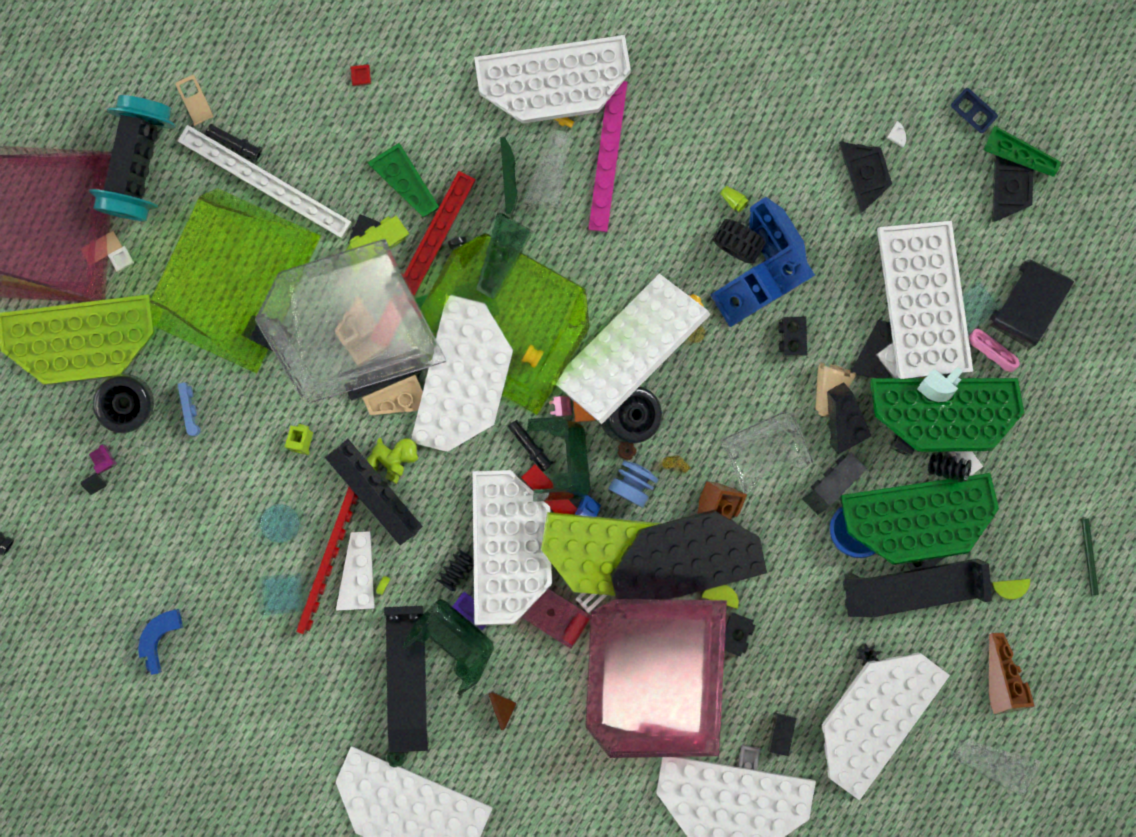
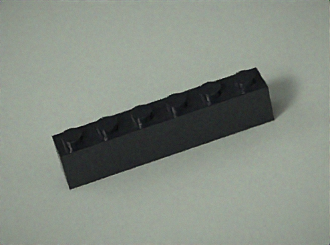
[325,439,423,545]

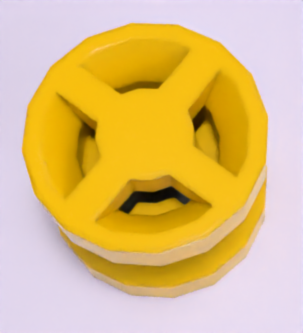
[521,344,544,368]

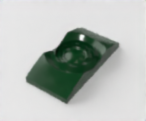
[500,137,518,219]

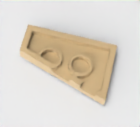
[362,374,423,415]

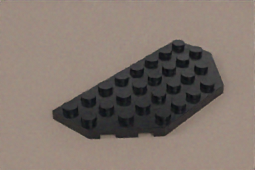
[610,510,767,613]

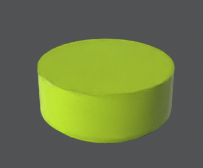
[376,576,391,596]

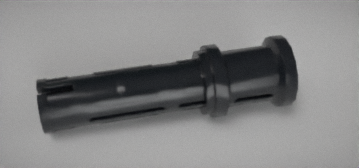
[205,124,263,163]
[508,420,554,472]

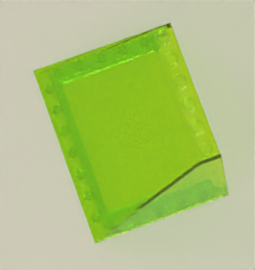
[149,188,321,374]
[403,233,590,415]

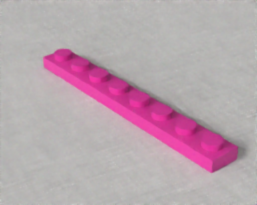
[588,81,627,233]

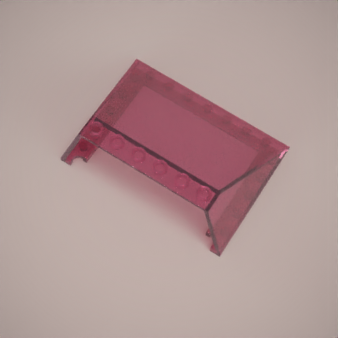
[0,146,112,302]
[585,599,727,758]

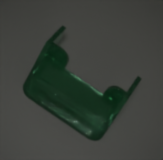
[527,417,590,502]
[402,599,494,696]

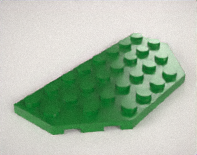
[870,378,1025,452]
[840,473,999,565]

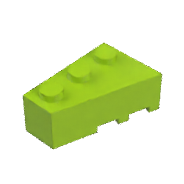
[343,215,409,273]

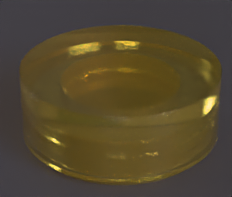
[687,325,705,343]

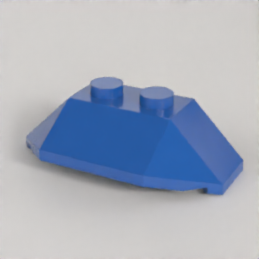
[749,197,807,272]

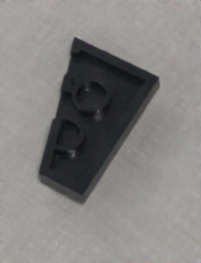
[850,320,893,378]

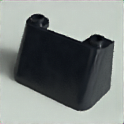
[990,259,1074,349]

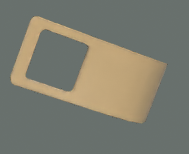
[175,75,213,126]

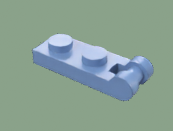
[178,382,201,436]

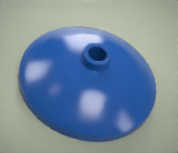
[830,507,876,558]

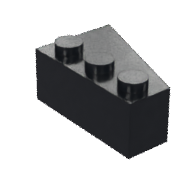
[827,382,872,454]
[802,452,867,515]

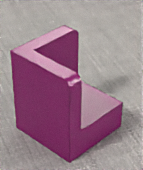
[89,444,117,474]

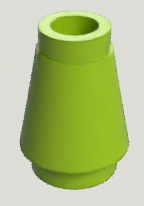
[720,186,749,213]

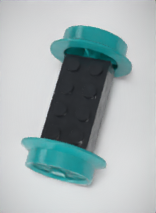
[89,95,176,222]

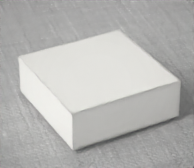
[108,246,134,272]

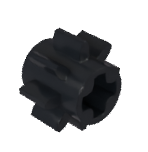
[856,643,880,666]

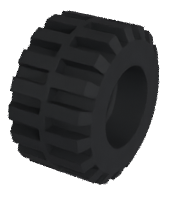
[713,219,766,264]

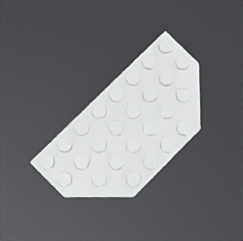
[474,35,631,123]
[411,294,513,452]
[473,470,552,626]
[822,652,950,800]
[336,746,493,837]
[656,754,816,837]

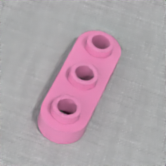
[969,329,1020,372]

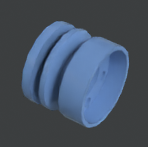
[608,460,659,508]

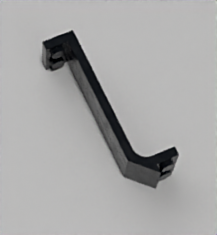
[843,559,992,617]
[384,606,429,752]

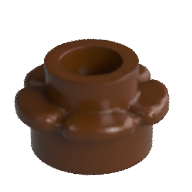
[618,443,637,460]

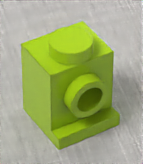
[285,424,313,455]

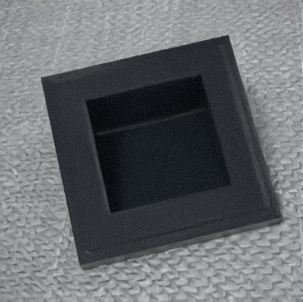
[80,473,107,495]

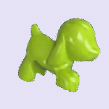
[366,438,418,484]

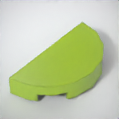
[991,579,1031,600]
[701,585,739,609]

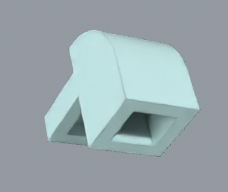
[917,367,963,402]

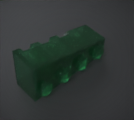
[476,212,534,299]

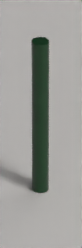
[1081,518,1099,596]

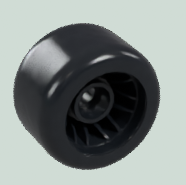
[93,374,154,433]
[600,386,662,443]

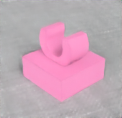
[549,396,572,416]

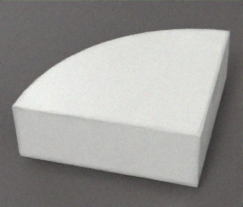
[887,121,906,148]

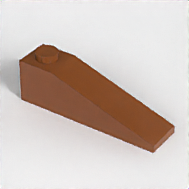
[989,633,1035,714]

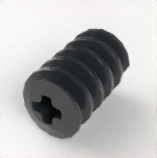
[928,452,972,483]
[435,548,474,591]

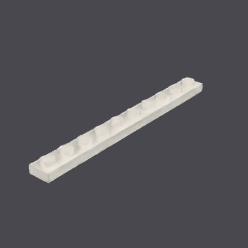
[178,125,352,239]

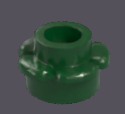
[386,752,405,768]

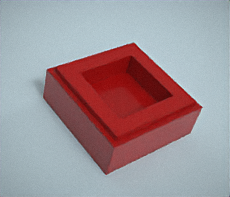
[350,64,371,86]

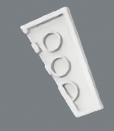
[336,531,375,611]

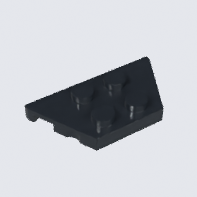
[839,141,892,213]
[992,155,1034,222]

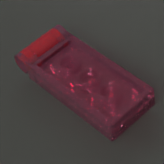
[522,588,592,649]

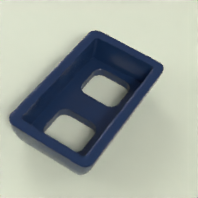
[951,88,998,133]

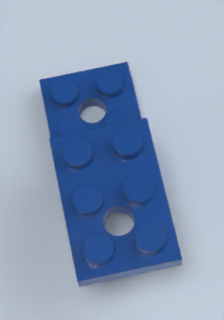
[711,243,815,327]

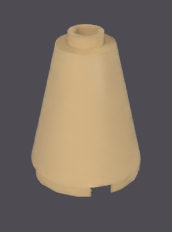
[815,362,856,417]

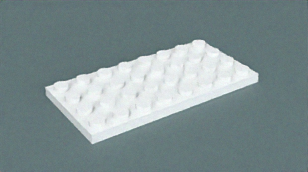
[877,221,973,379]
[552,274,711,424]

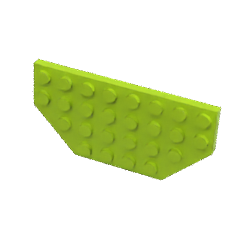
[0,294,155,385]
[541,512,661,596]

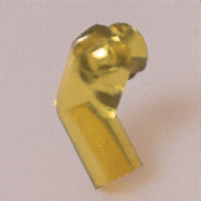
[662,455,691,474]

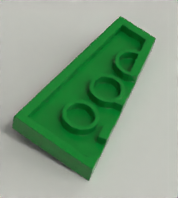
[983,125,1061,177]
[367,143,439,218]

